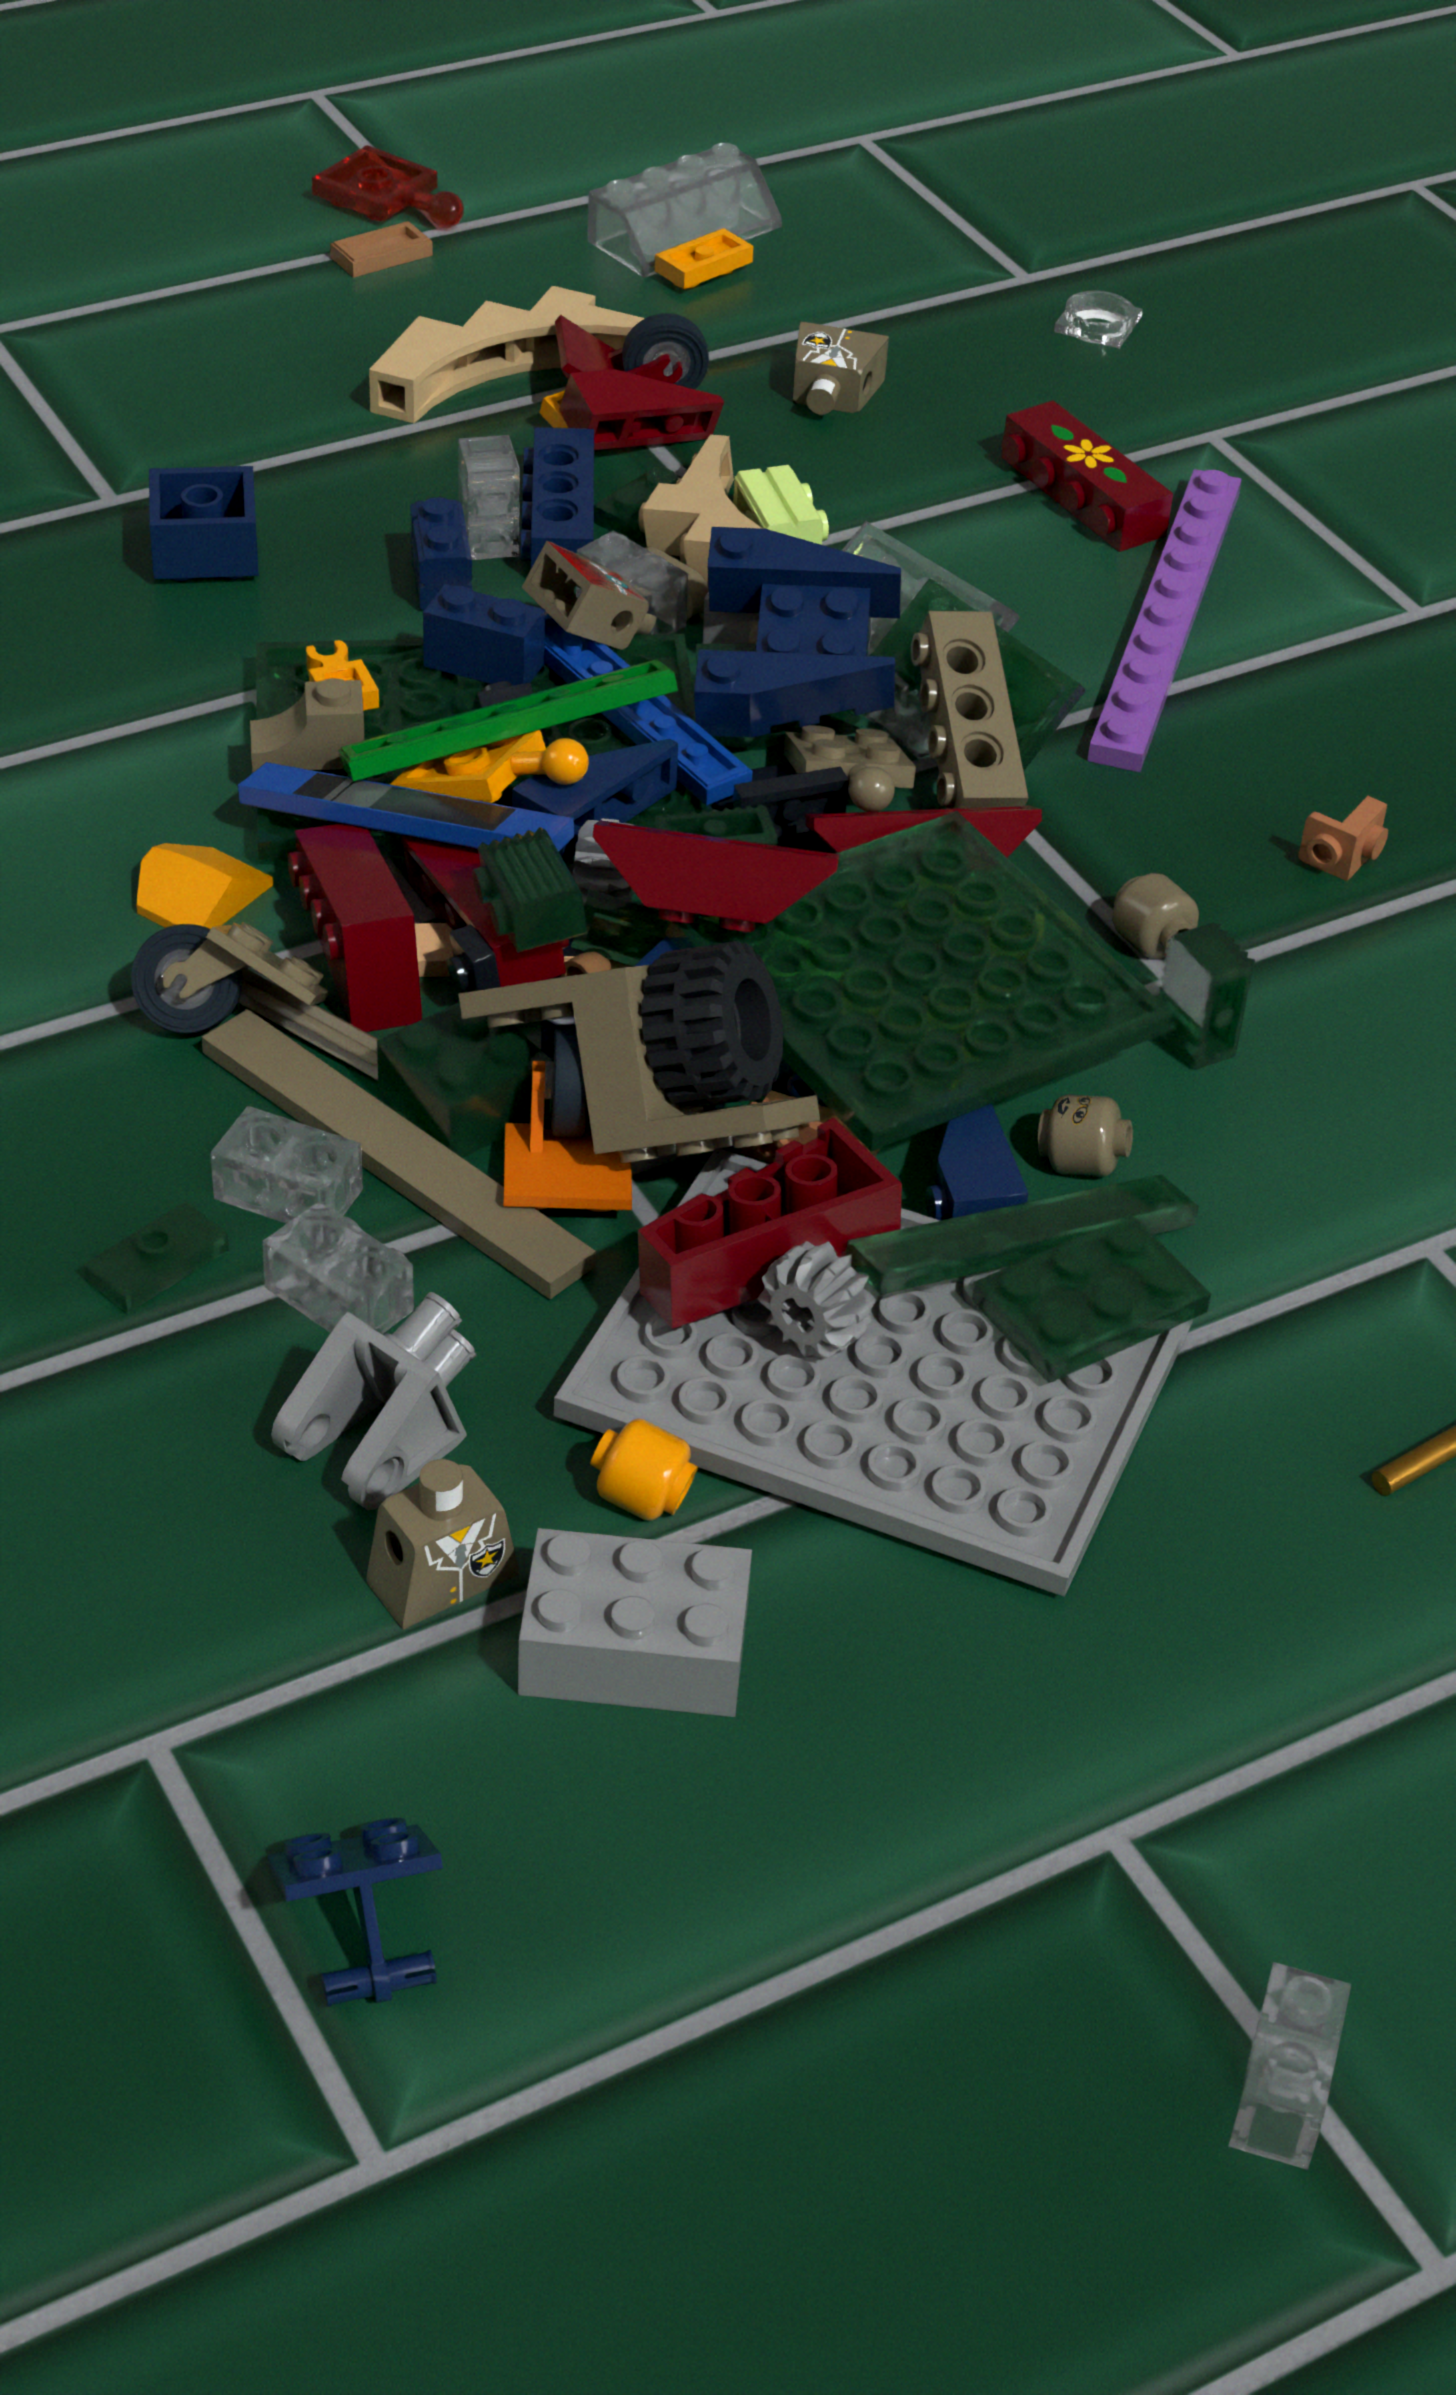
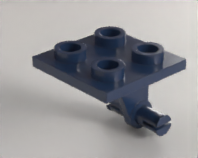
[267,1818,443,2007]

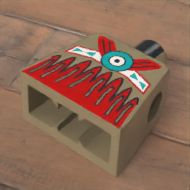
[522,541,656,650]

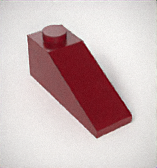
[559,369,724,450]

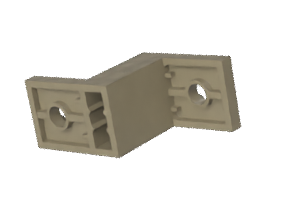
[459,965,820,1163]

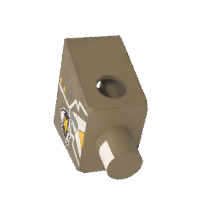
[793,321,889,415]
[367,1459,519,1630]

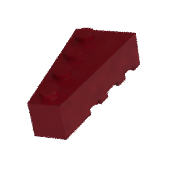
[288,823,423,1032]
[638,1117,902,1329]

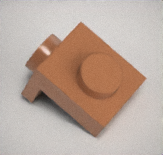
[1298,796,1388,881]

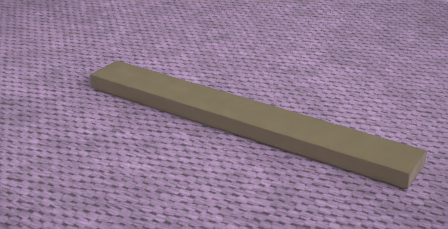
[202,1009,596,1299]

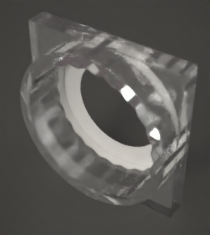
[1054,291,1142,348]

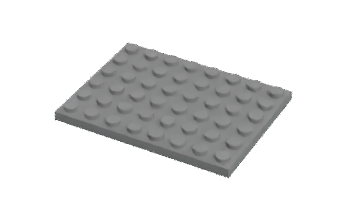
[554,1148,1196,1597]

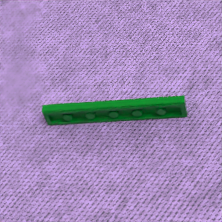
[338,659,678,782]

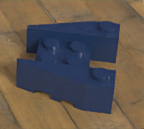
[694,527,901,738]

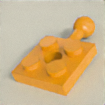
[390,729,589,803]

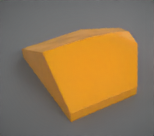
[136,843,273,929]

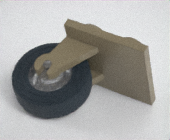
[131,922,331,1034]

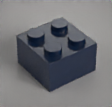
[149,466,259,581]

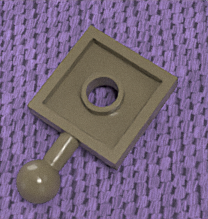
[783,725,916,812]

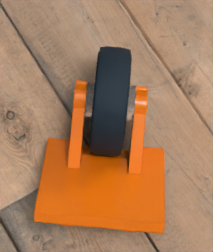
[503,1024,632,1212]

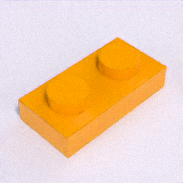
[654,228,754,289]

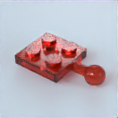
[312,145,464,228]

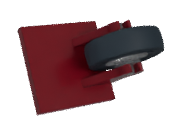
[555,313,709,389]

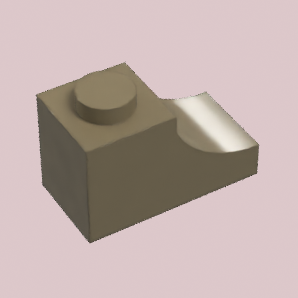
[250,678,364,772]

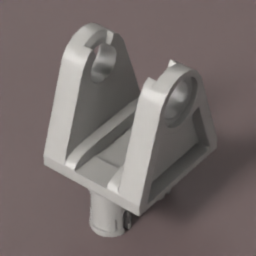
[271,1292,477,1510]

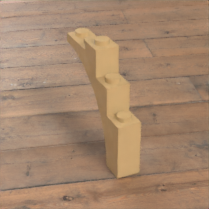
[369,285,675,423]
[638,435,862,585]

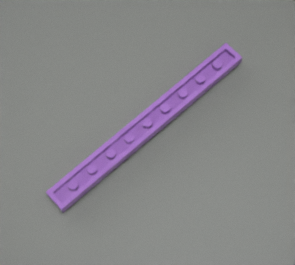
[1087,469,1242,772]

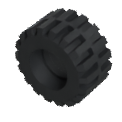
[641,941,783,1109]

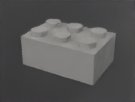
[518,1528,752,1717]

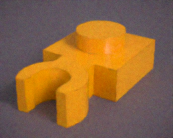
[306,640,379,711]

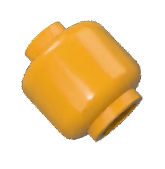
[590,1418,698,1521]

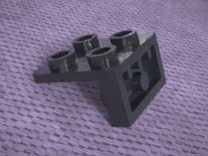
[711,763,849,846]

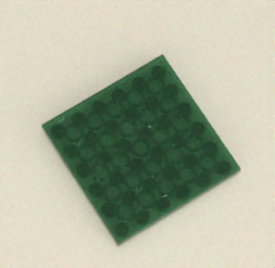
[664,811,1173,1152]

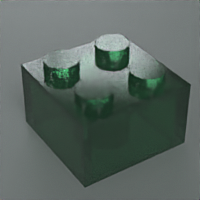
[377,1002,551,1158]

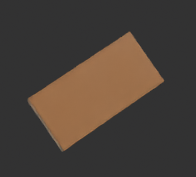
[330,221,432,278]

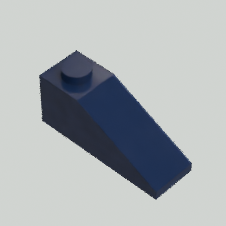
[511,739,678,864]
[926,1067,1029,1241]

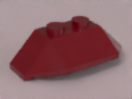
[805,805,1042,895]
[592,820,840,932]

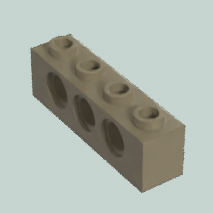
[911,611,1029,809]

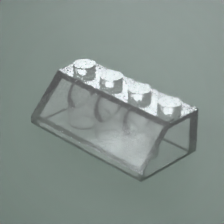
[588,143,782,278]

